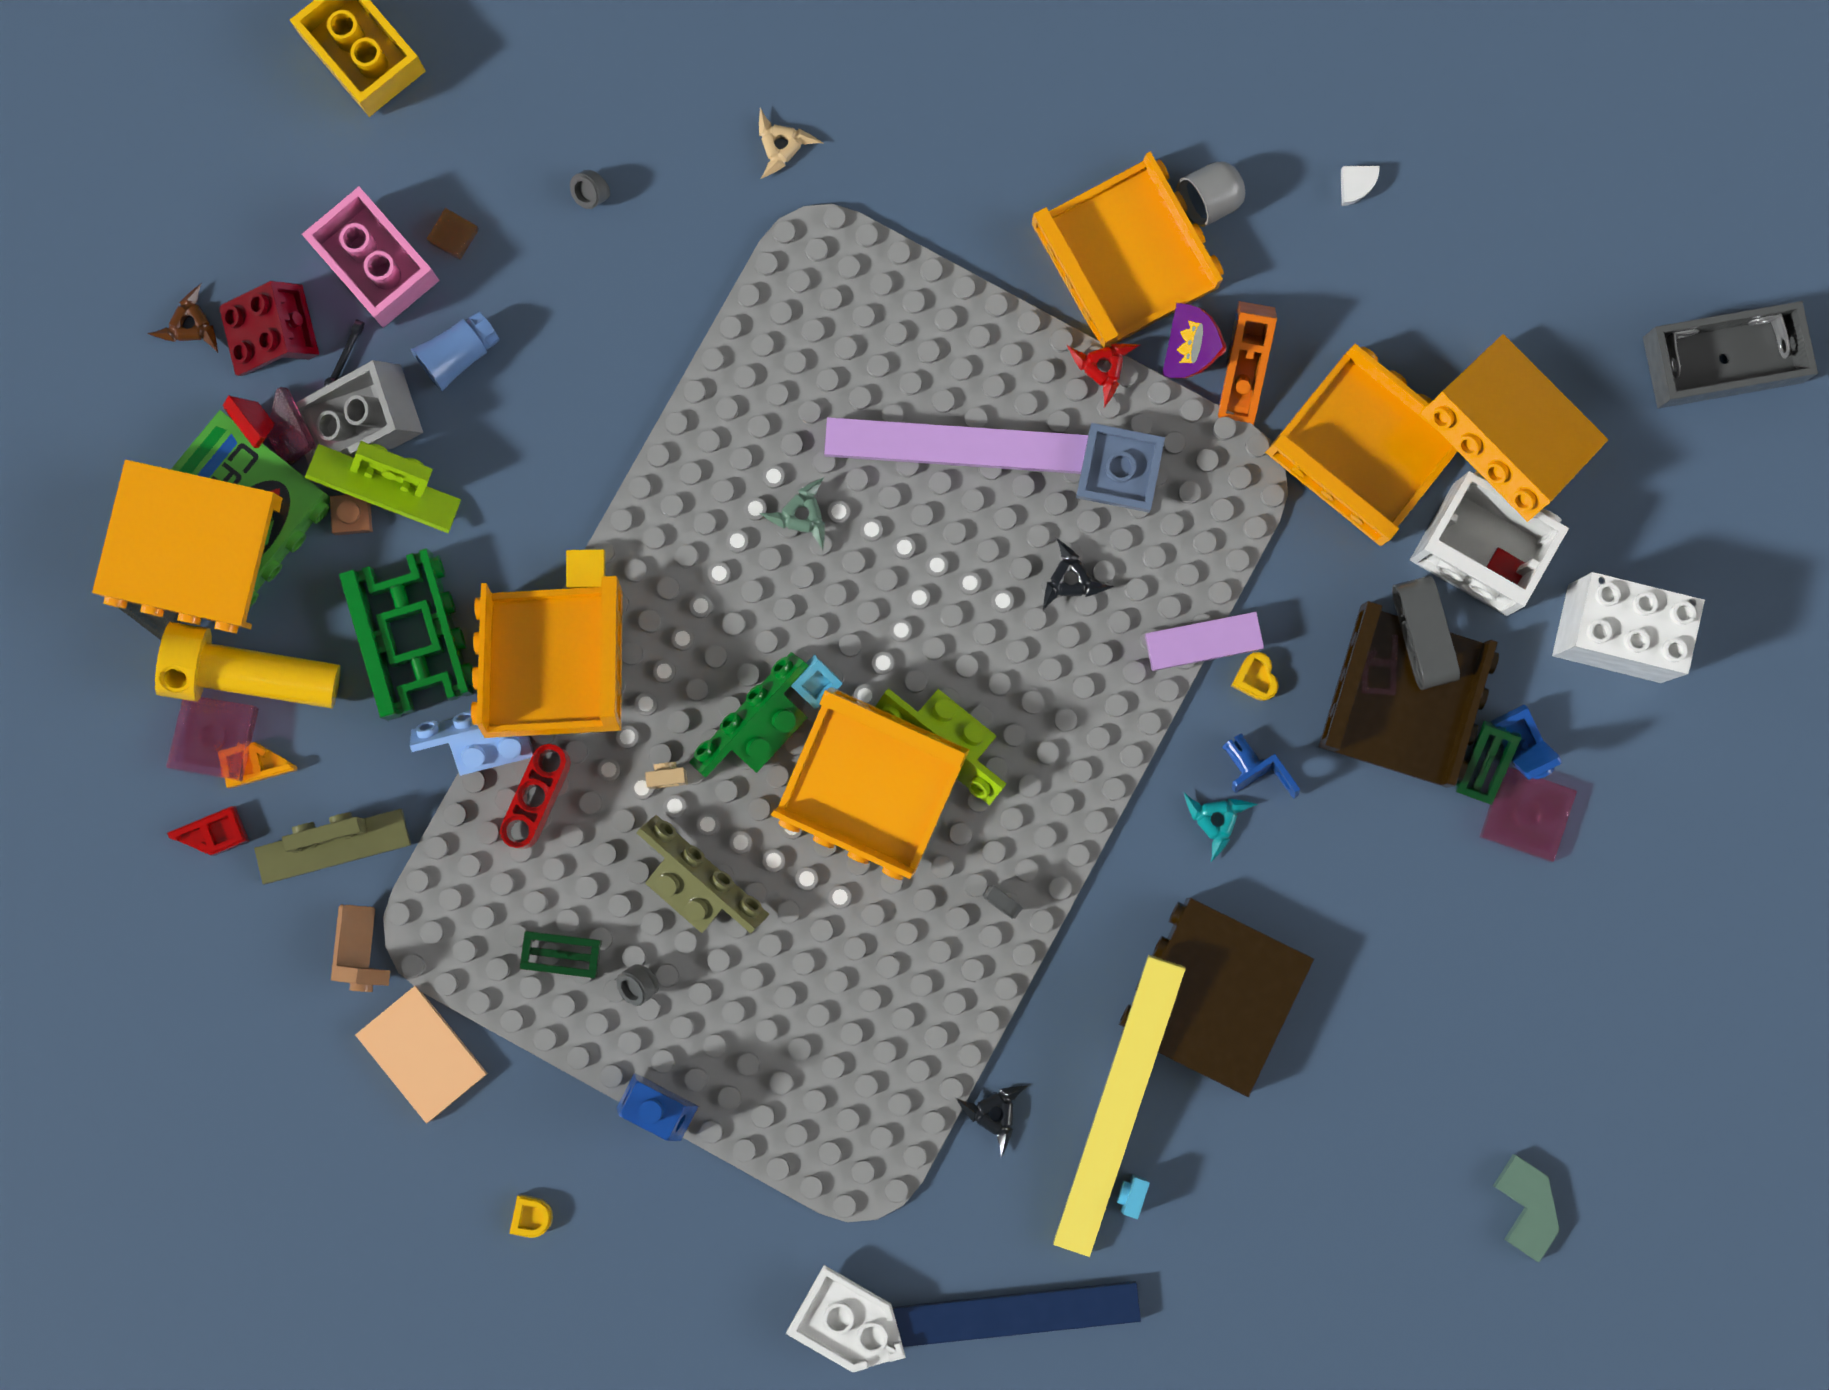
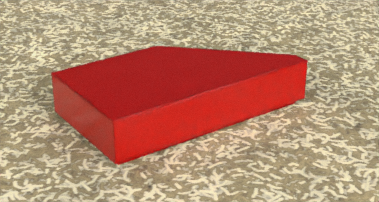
[222,395,275,448]

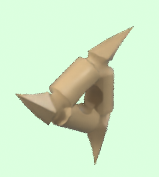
[759,108,824,179]

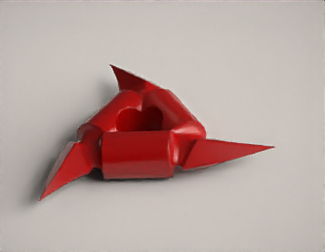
[1066,343,1140,408]

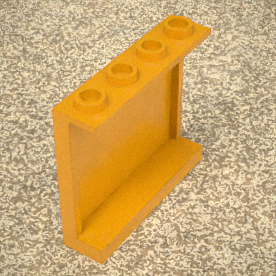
[1032,151,1224,348]
[1420,334,1609,522]
[1265,343,1458,547]
[92,459,283,634]
[471,576,623,738]
[771,687,970,880]

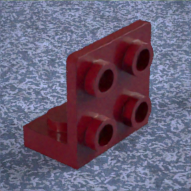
[220,281,319,376]

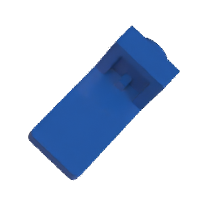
[1490,705,1562,780]

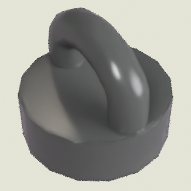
[570,169,610,209]
[617,964,659,1006]

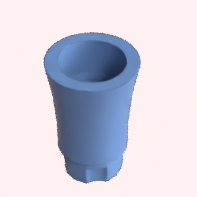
[411,311,500,392]

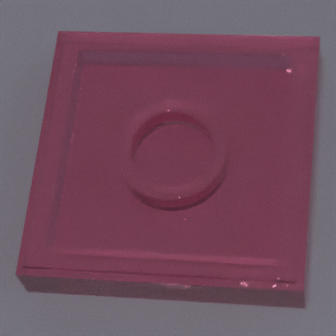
[166,697,259,781]
[1480,767,1577,862]

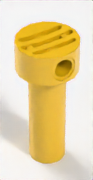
[155,622,341,709]

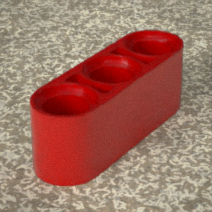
[500,744,571,849]

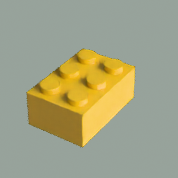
[290,0,426,117]

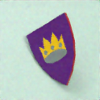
[1162,303,1227,379]

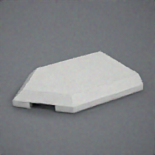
[786,1265,906,1372]

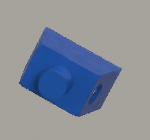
[616,1073,699,1141]

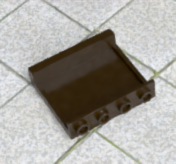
[1119,898,1314,1097]

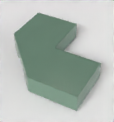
[1493,1154,1560,1262]

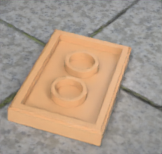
[355,986,488,1124]

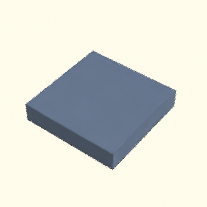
[1076,423,1165,513]

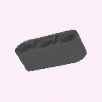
[1392,576,1460,690]

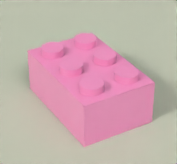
[302,186,440,328]

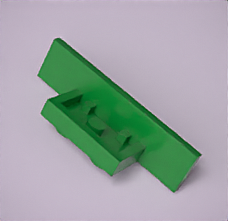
[689,652,809,778]

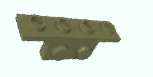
[254,809,411,885]
[636,815,770,933]

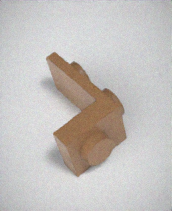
[331,904,390,992]

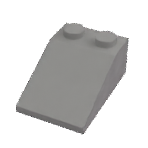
[289,360,423,465]

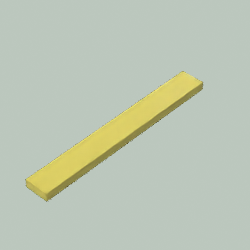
[1053,955,1186,1257]

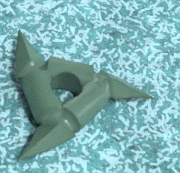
[760,477,825,550]

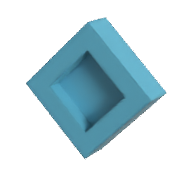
[791,655,843,710]
[1117,1174,1150,1220]

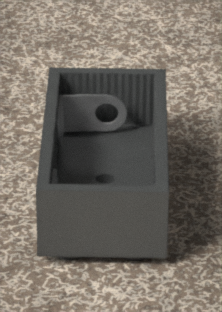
[1643,301,1818,409]

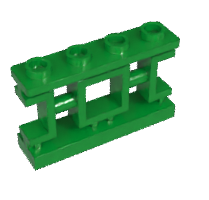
[339,548,474,721]

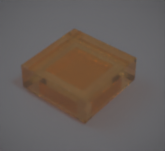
[427,208,479,260]

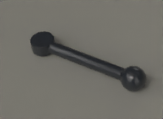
[324,319,365,387]

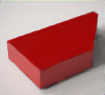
[167,806,249,856]

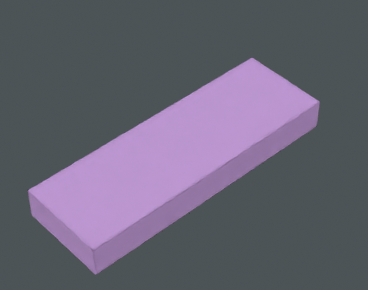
[1145,612,1264,671]

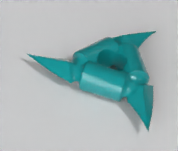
[1184,793,1258,863]

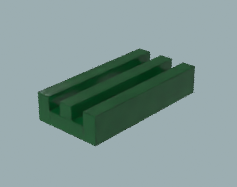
[1455,720,1521,805]
[520,931,602,978]

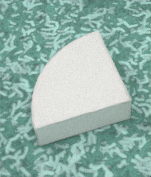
[1341,166,1380,206]

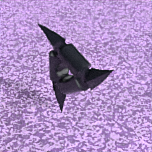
[1043,538,1114,611]
[955,1086,1028,1158]

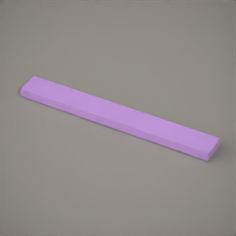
[824,417,1088,474]

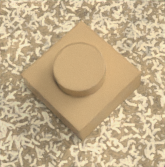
[645,762,688,789]

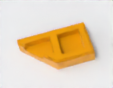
[218,742,298,789]

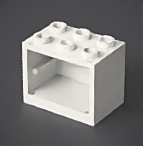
[1410,471,1569,616]
[1552,572,1705,683]

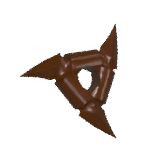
[147,283,218,353]

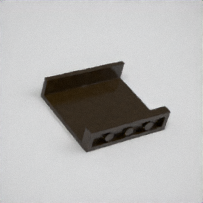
[1318,601,1499,788]

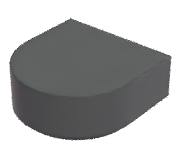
[983,885,1023,919]

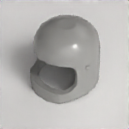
[1175,162,1245,227]

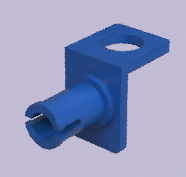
[1222,733,1300,799]

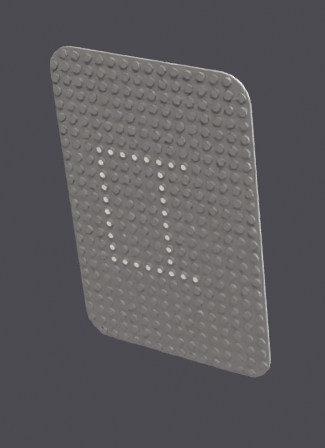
[383,204,1288,1222]

